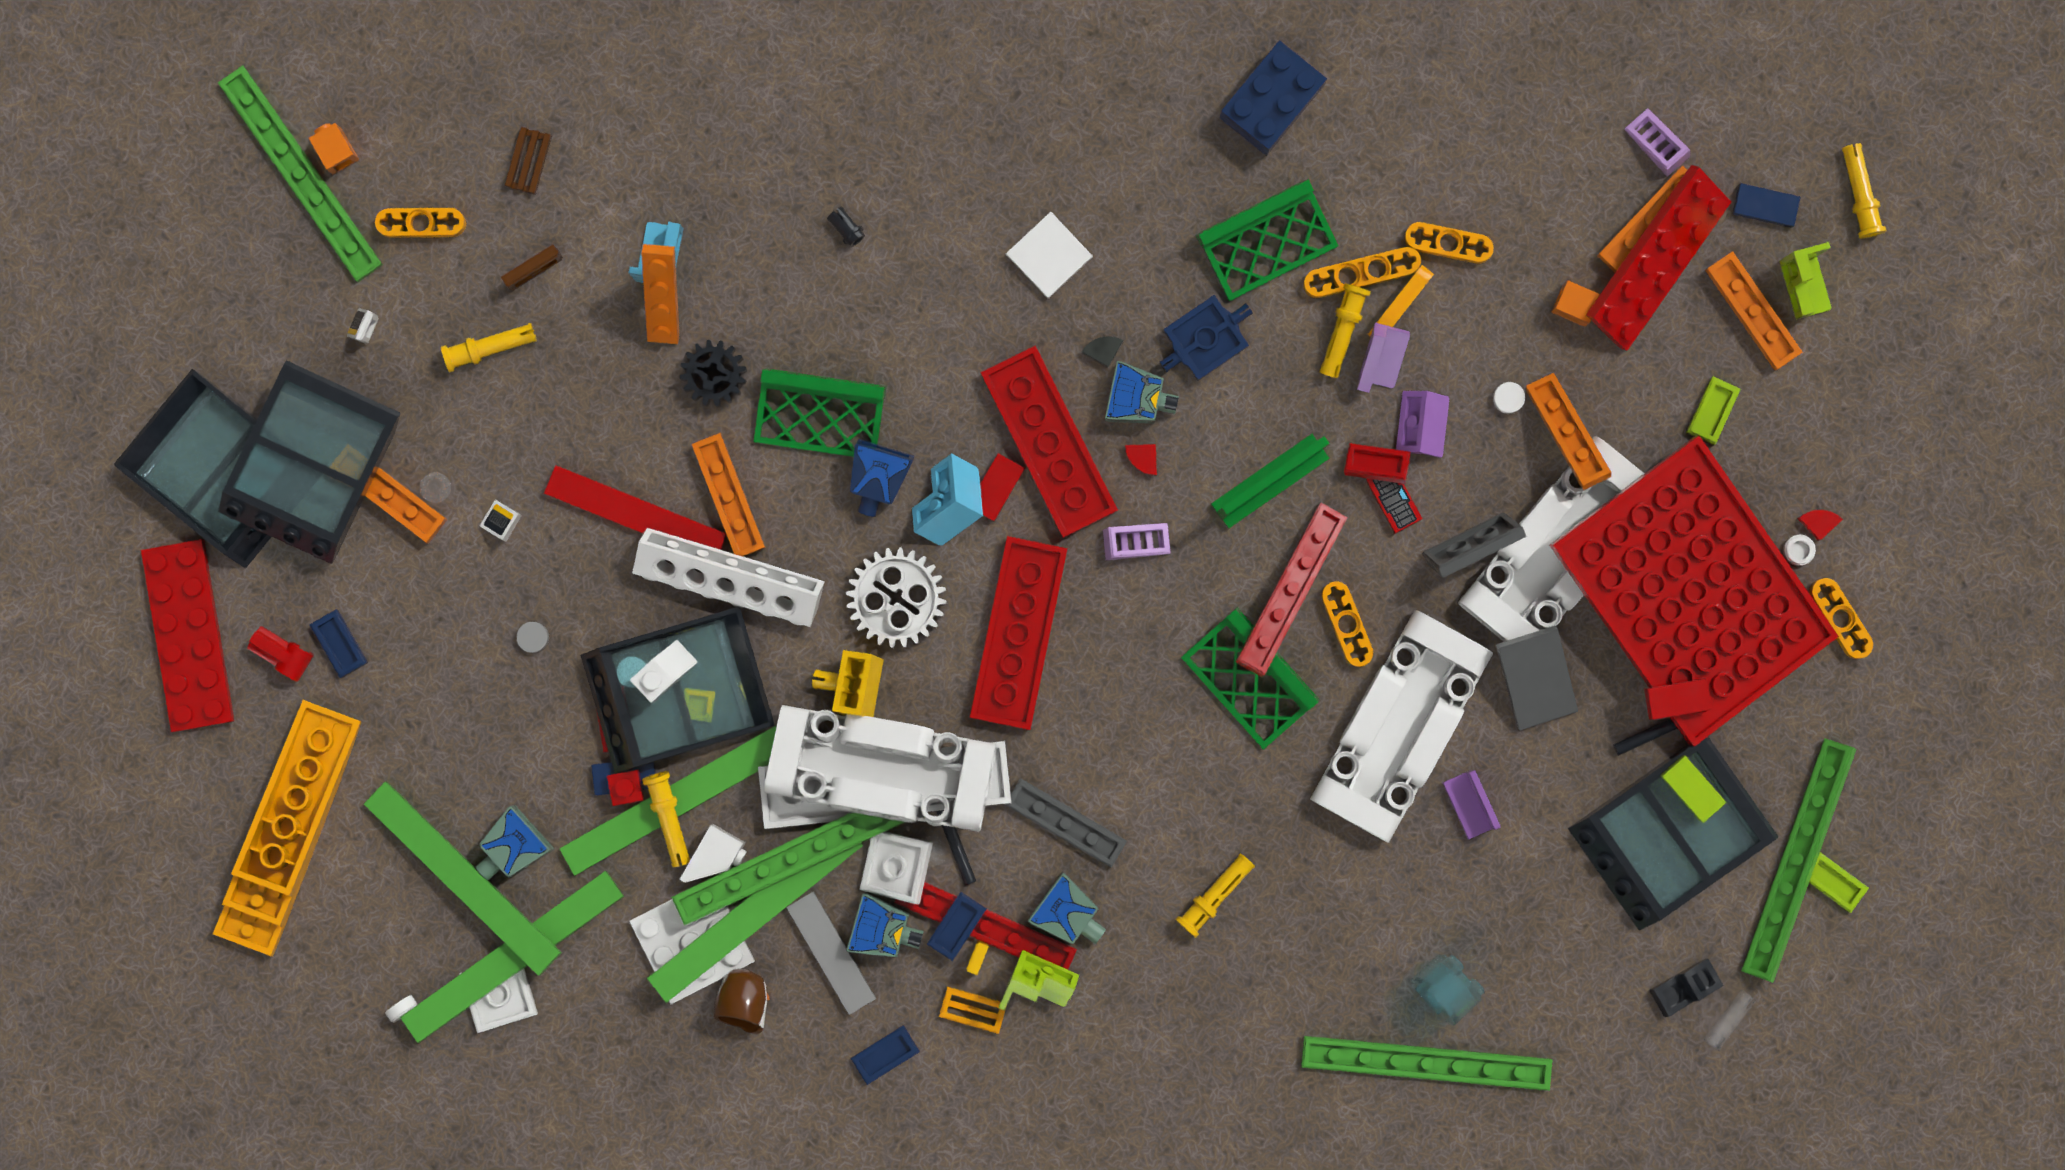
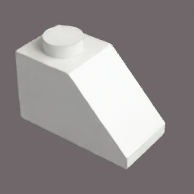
[630,640,698,705]
[680,824,747,882]

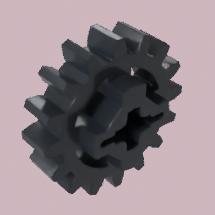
[680,340,747,407]

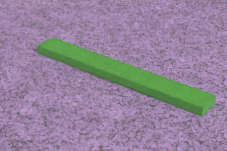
[218,65,383,282]
[560,726,777,876]
[1741,738,1857,983]
[364,782,562,976]
[672,812,905,926]
[647,843,863,1003]
[400,871,625,1043]
[1301,1036,1552,1091]

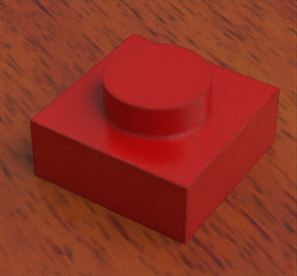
[607,769,645,806]

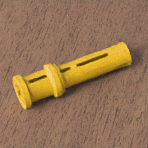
[1842,143,1887,239]
[1319,283,1371,378]
[441,323,537,373]
[642,771,691,867]
[1175,853,1255,938]

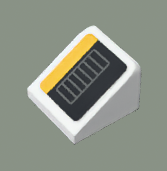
[347,308,379,344]
[480,500,522,542]

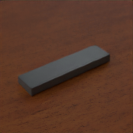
[1005,778,1127,868]

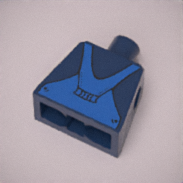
[850,439,915,517]

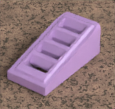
[1625,108,1690,176]
[1103,523,1171,560]

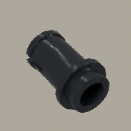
[827,207,865,247]

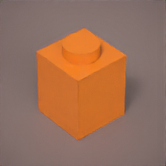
[309,123,359,175]
[1551,280,1600,327]

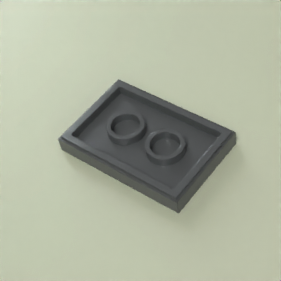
[1422,512,1527,578]
[1496,626,1578,730]

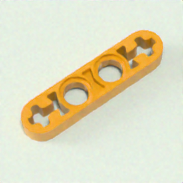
[1303,247,1421,298]

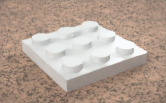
[630,899,755,1004]

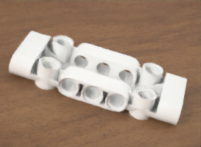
[1458,436,1644,642]
[1310,610,1493,843]
[764,705,997,832]

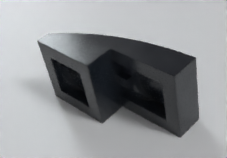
[1649,959,1724,1017]

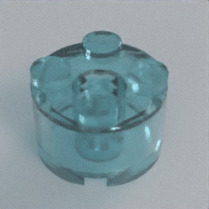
[1411,954,1485,1026]

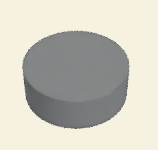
[517,622,549,653]

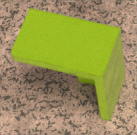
[1779,242,1831,319]
[999,950,1079,1010]

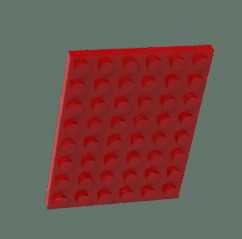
[1549,436,1839,747]

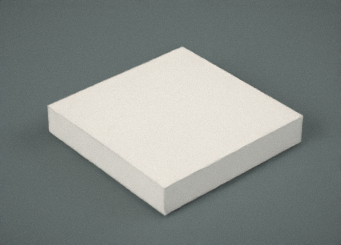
[1006,212,1093,299]
[860,832,933,904]
[460,969,538,1033]

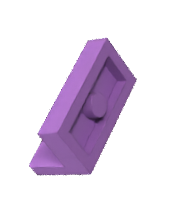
[1357,323,1410,393]
[1396,391,1449,457]
[1442,770,1501,839]

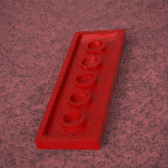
[1586,165,1731,351]
[980,345,1118,538]
[970,536,1068,730]
[141,539,235,732]

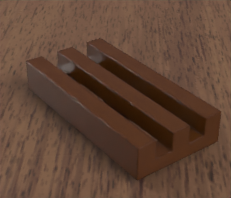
[505,127,552,195]
[501,245,563,291]

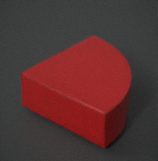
[1125,444,1157,476]
[1797,510,1843,541]

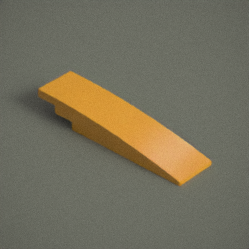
[213,700,362,956]

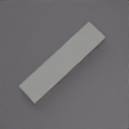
[786,891,876,1015]

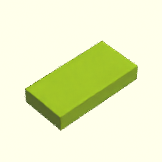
[1686,376,1741,445]
[1660,755,1727,823]
[1809,852,1869,913]

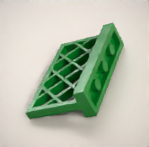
[1195,179,1339,301]
[754,368,887,457]
[1211,434,1330,529]
[1181,607,1320,750]

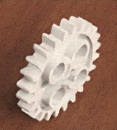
[846,548,947,648]

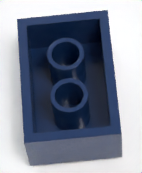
[1219,40,1327,156]

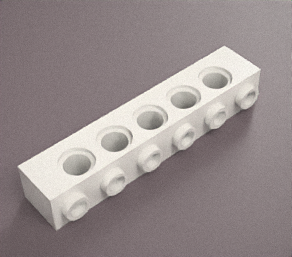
[633,528,825,627]

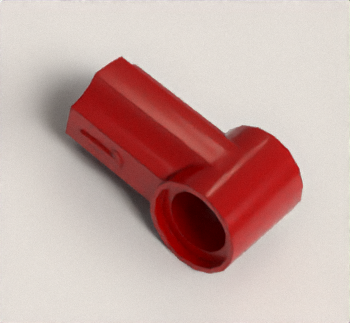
[247,626,314,682]

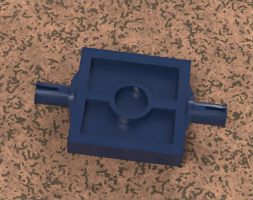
[1159,295,1253,381]

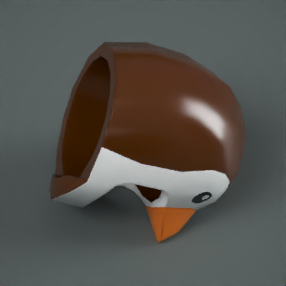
[714,969,770,1035]

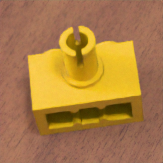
[812,650,884,717]

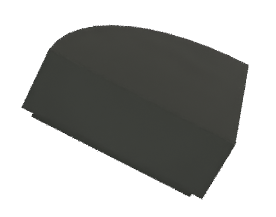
[1082,336,1123,368]

